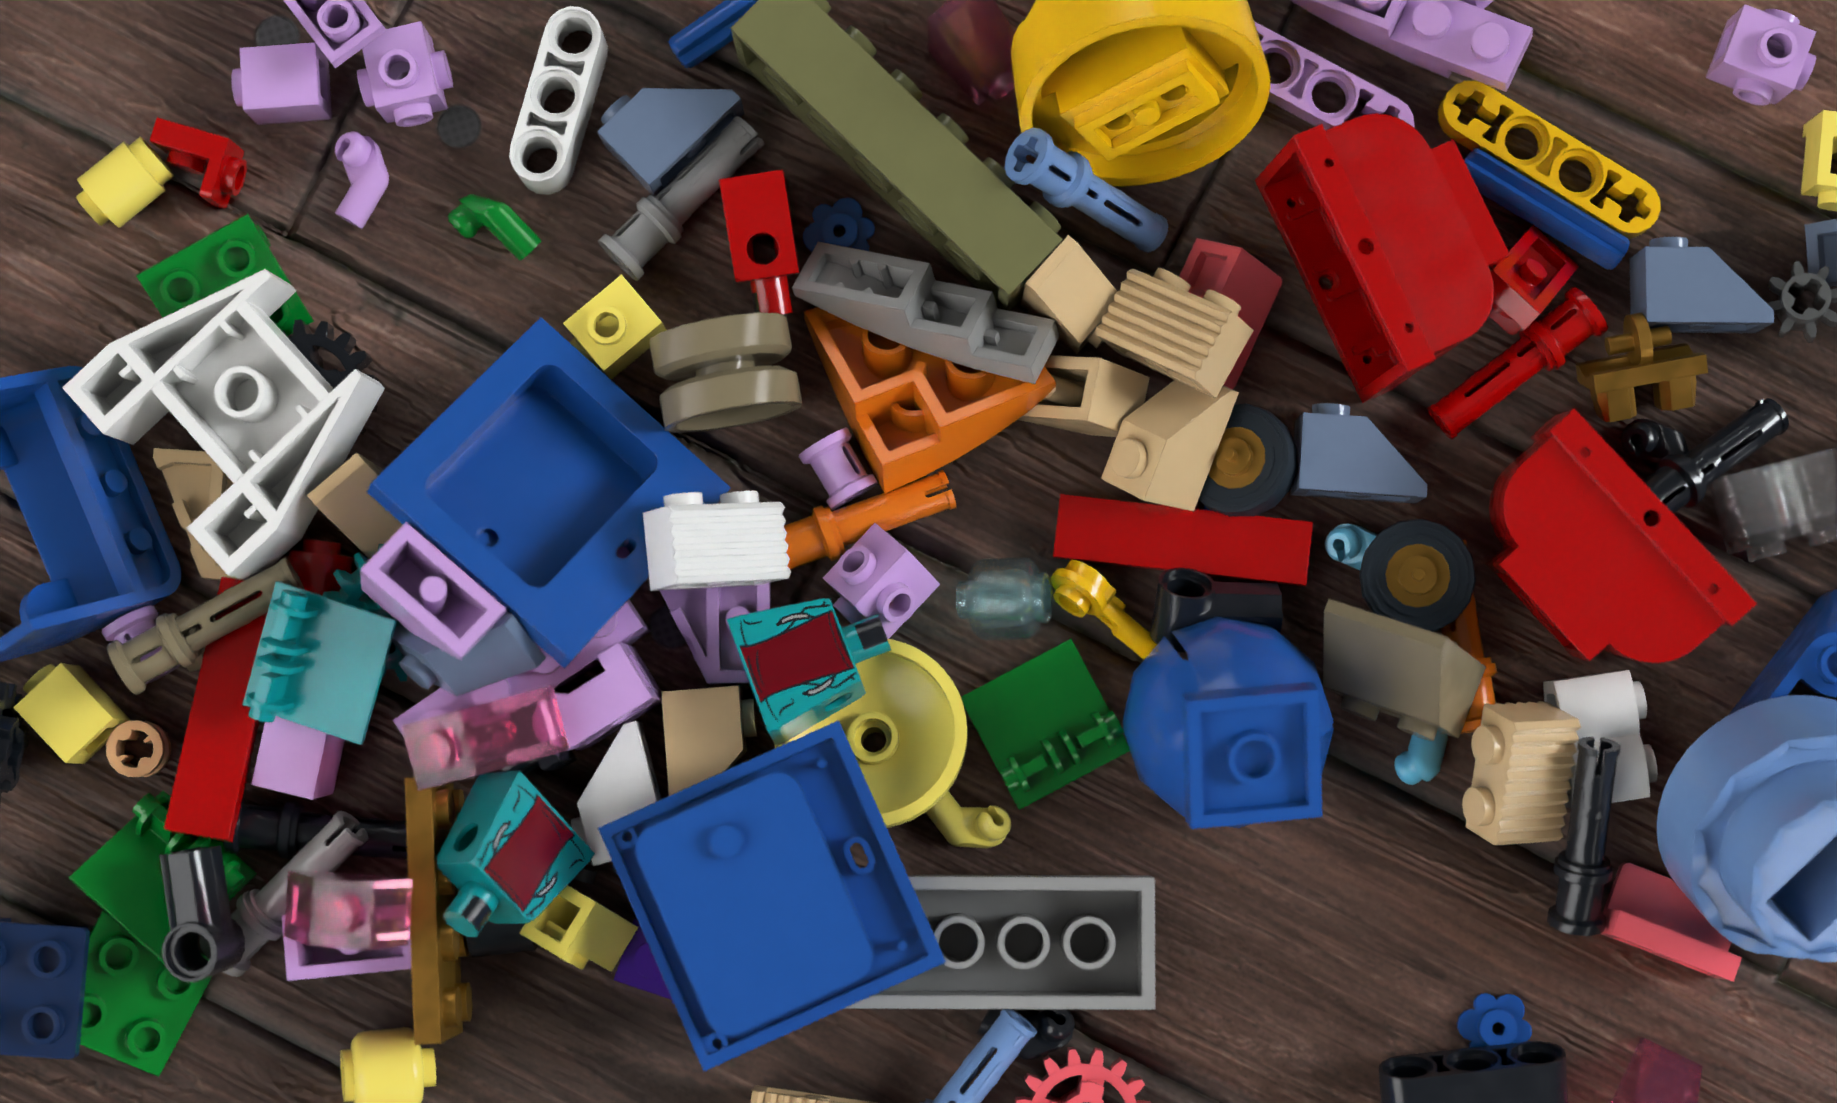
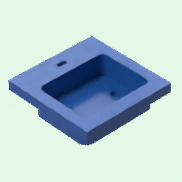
[367,317,731,669]
[598,720,946,1071]

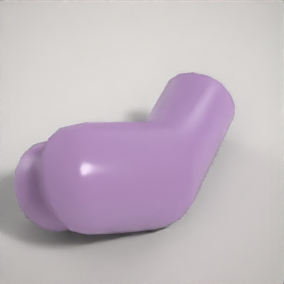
[335,131,389,229]

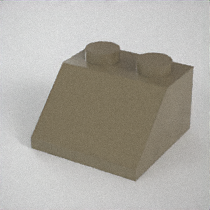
[1323,599,1486,741]

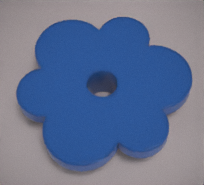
[803,198,875,252]
[1457,993,1532,1048]

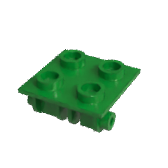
[136,213,314,336]
[961,639,1130,810]
[69,790,257,965]
[80,911,213,1077]

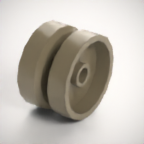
[649,313,802,433]

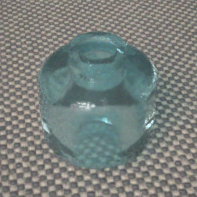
[956,557,1053,641]

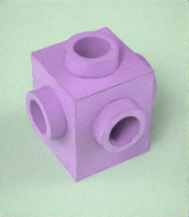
[1706,4,1816,106]
[357,21,453,127]
[823,523,940,639]

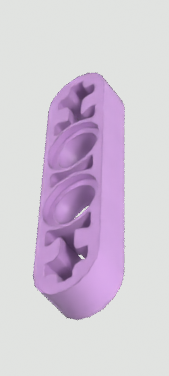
[1254,21,1414,130]

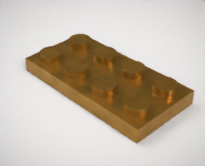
[405,776,472,1045]

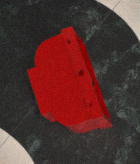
[1255,114,1510,404]
[1486,408,1757,663]

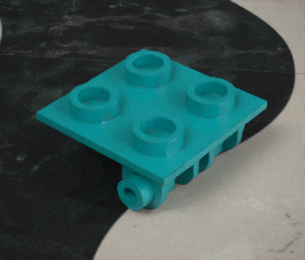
[242,581,398,745]

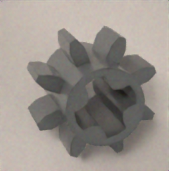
[1767,261,1837,343]

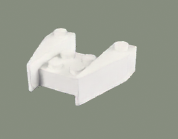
[62,269,385,580]

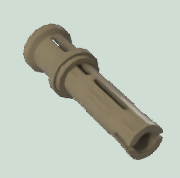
[106,557,305,695]

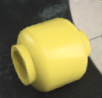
[340,1027,436,1103]

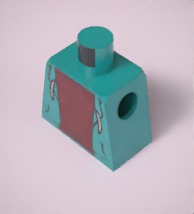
[727,598,891,746]
[437,771,595,937]

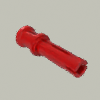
[1427,287,1608,440]

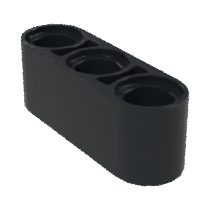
[1379,1041,1568,1103]

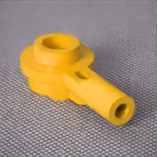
[1050,560,1157,660]

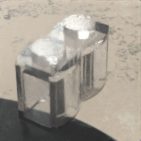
[1709,447,1837,562]

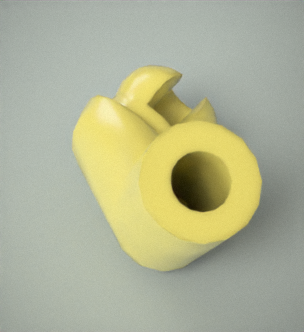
[926,791,1011,849]

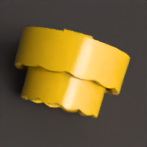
[1011,0,1270,186]

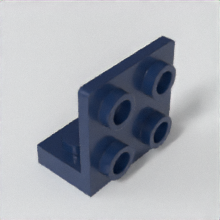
[0,917,90,1060]

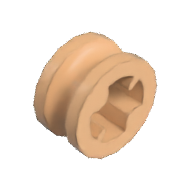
[106,720,171,777]

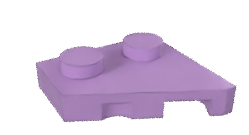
[660,583,771,684]

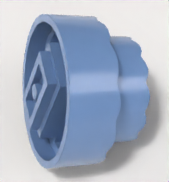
[1657,695,1837,962]

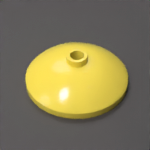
[775,639,968,828]

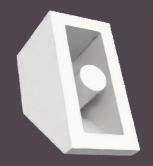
[571,721,662,866]

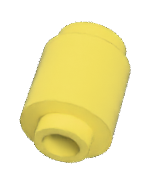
[76,136,174,228]

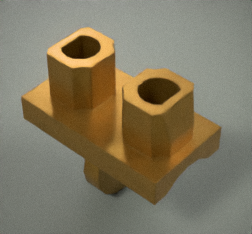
[1575,313,1708,422]

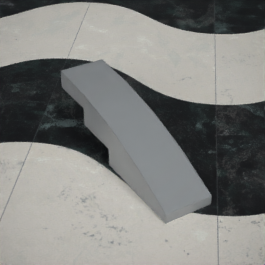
[792,242,1059,384]

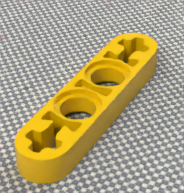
[1438,80,1661,239]

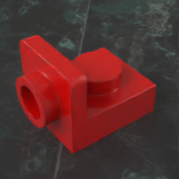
[149,117,247,209]

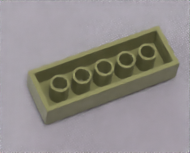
[730,0,1063,311]

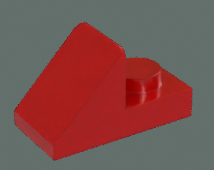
[1489,225,1579,335]

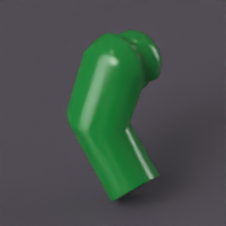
[448,194,541,261]

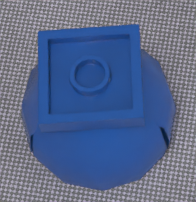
[1122,617,1334,829]

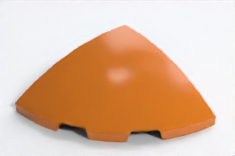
[804,307,1056,494]

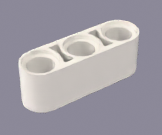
[509,6,608,195]

